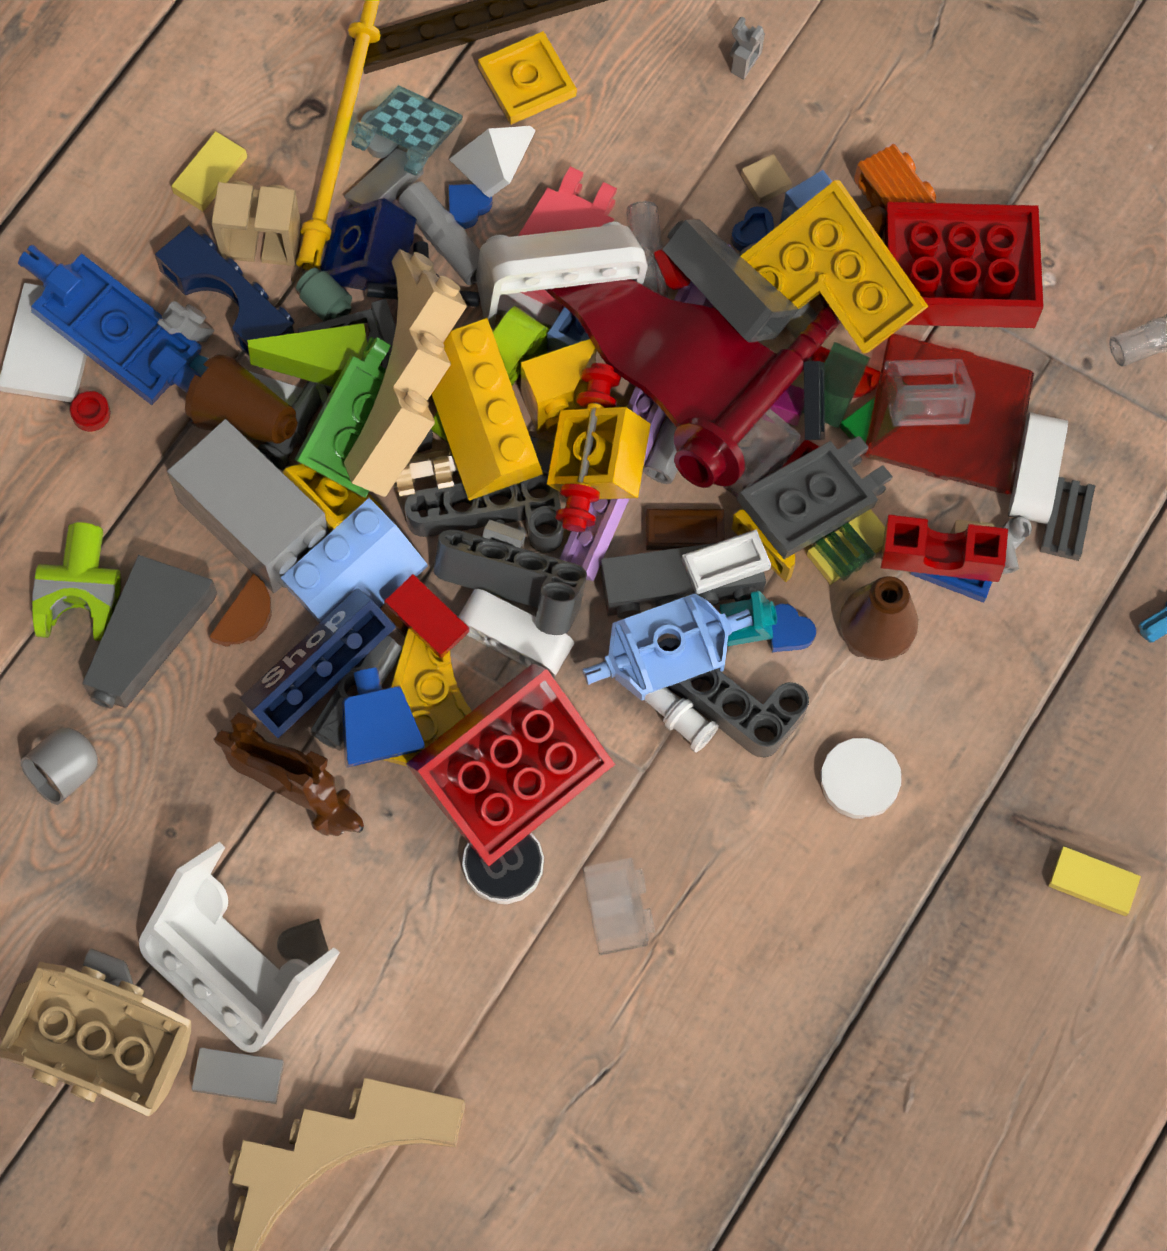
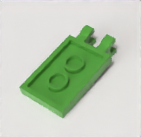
[295,337,391,498]

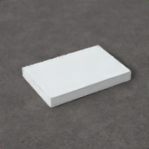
[0,283,87,402]

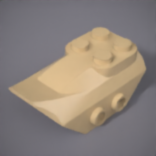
[0,962,191,1116]

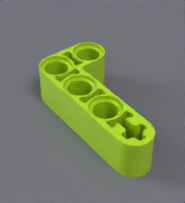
[431,306,549,443]

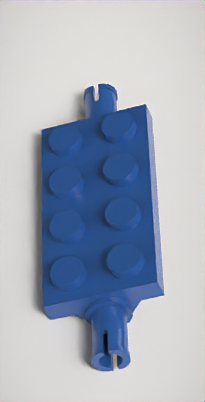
[18,245,202,405]

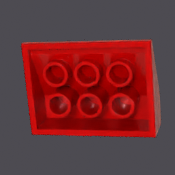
[885,202,1044,328]
[406,663,615,866]

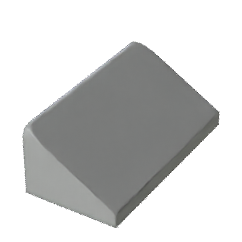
[344,148,424,221]

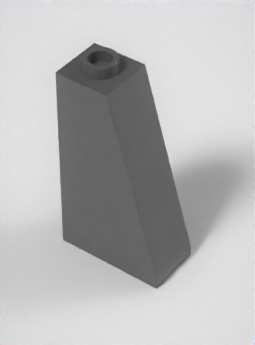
[662,219,799,343]
[82,555,217,709]

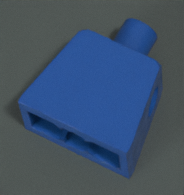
[342,667,425,768]

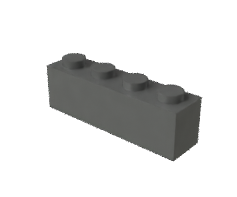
[600,543,766,619]

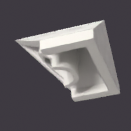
[449,126,536,198]

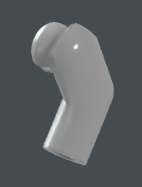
[1002,517,1032,574]
[83,949,134,987]

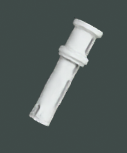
[645,687,719,752]

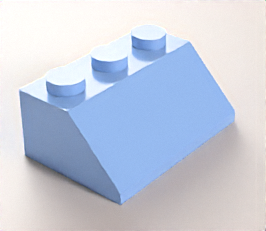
[280,498,428,623]

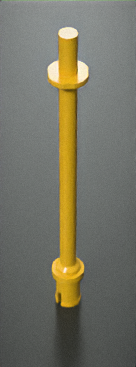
[296,0,381,270]

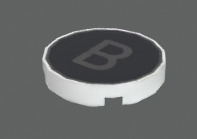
[462,833,544,904]

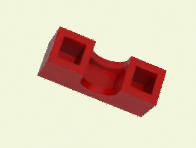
[880,514,1008,582]

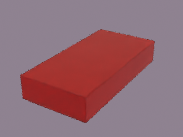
[384,574,470,659]

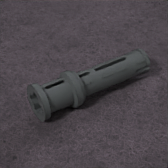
[257,381,328,470]

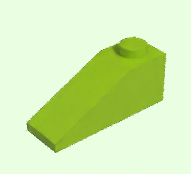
[247,323,367,387]

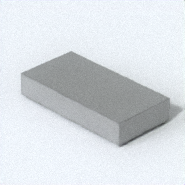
[192,1048,284,1104]

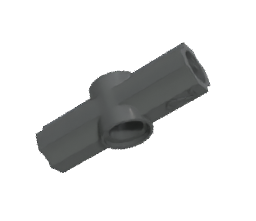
[310,636,403,751]

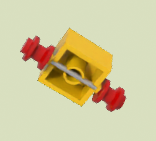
[547,363,651,532]

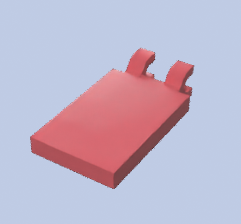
[518,166,617,313]

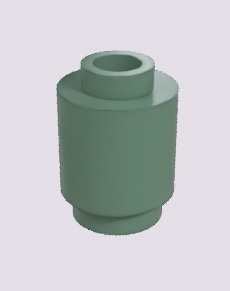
[296,268,352,322]

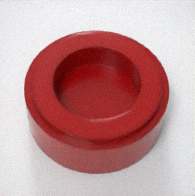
[70,391,111,432]

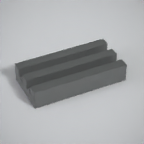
[1040,477,1096,561]

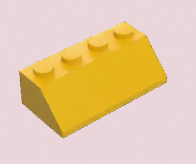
[432,318,543,501]

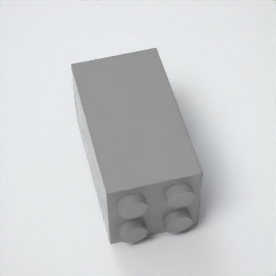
[167,419,329,593]

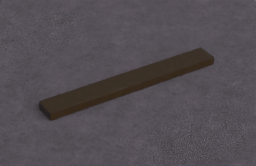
[352,0,608,74]

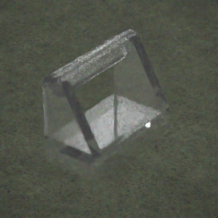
[885,359,976,426]

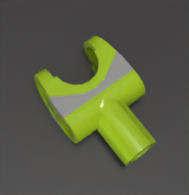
[32,522,121,641]

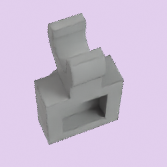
[730,17,765,80]
[157,301,214,342]

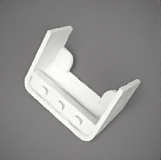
[476,222,648,330]
[139,842,340,1053]

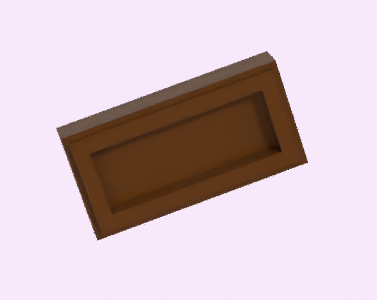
[646,509,725,550]

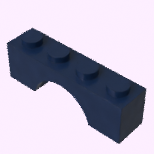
[155,226,295,369]

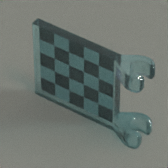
[351,85,463,176]

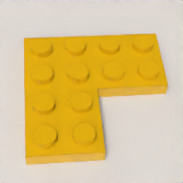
[741,180,929,354]

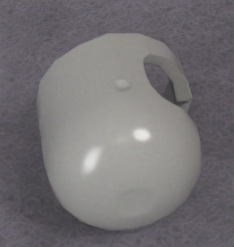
[21,728,98,805]

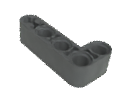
[405,470,563,553]
[433,530,587,635]
[658,638,809,758]

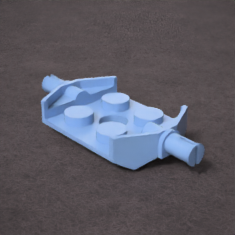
[582,593,753,701]

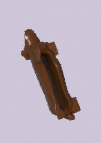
[214,712,364,836]

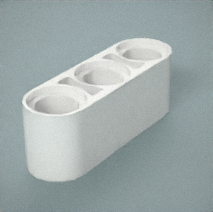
[1008,412,1068,524]
[458,589,574,678]

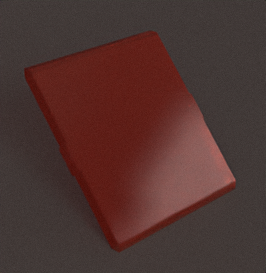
[863,334,1034,495]

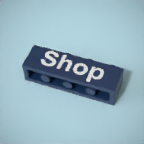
[240,588,396,738]

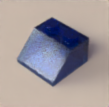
[320,198,417,291]

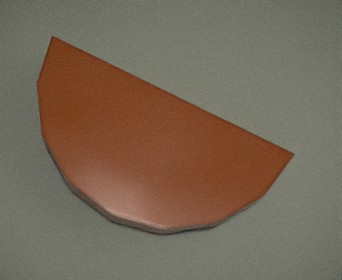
[209,573,272,647]

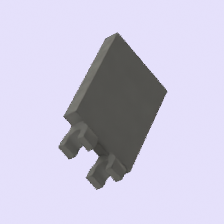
[737,436,893,559]

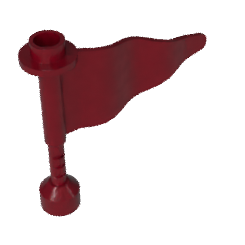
[545,279,841,488]

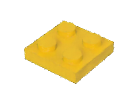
[478,31,577,125]

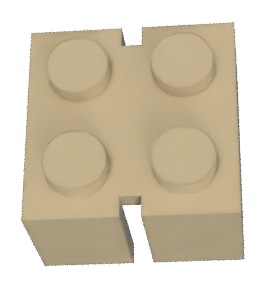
[212,181,302,266]

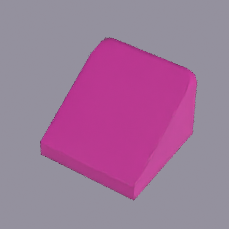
[764,385,804,426]

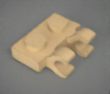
[393,448,458,497]

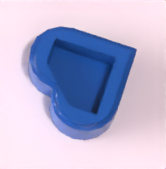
[449,184,493,229]
[731,206,774,251]
[770,604,816,653]

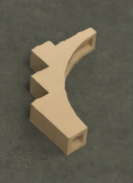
[344,249,467,497]
[225,1078,465,1251]

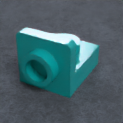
[720,591,777,646]

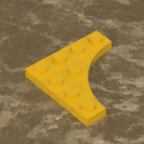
[384,628,472,767]

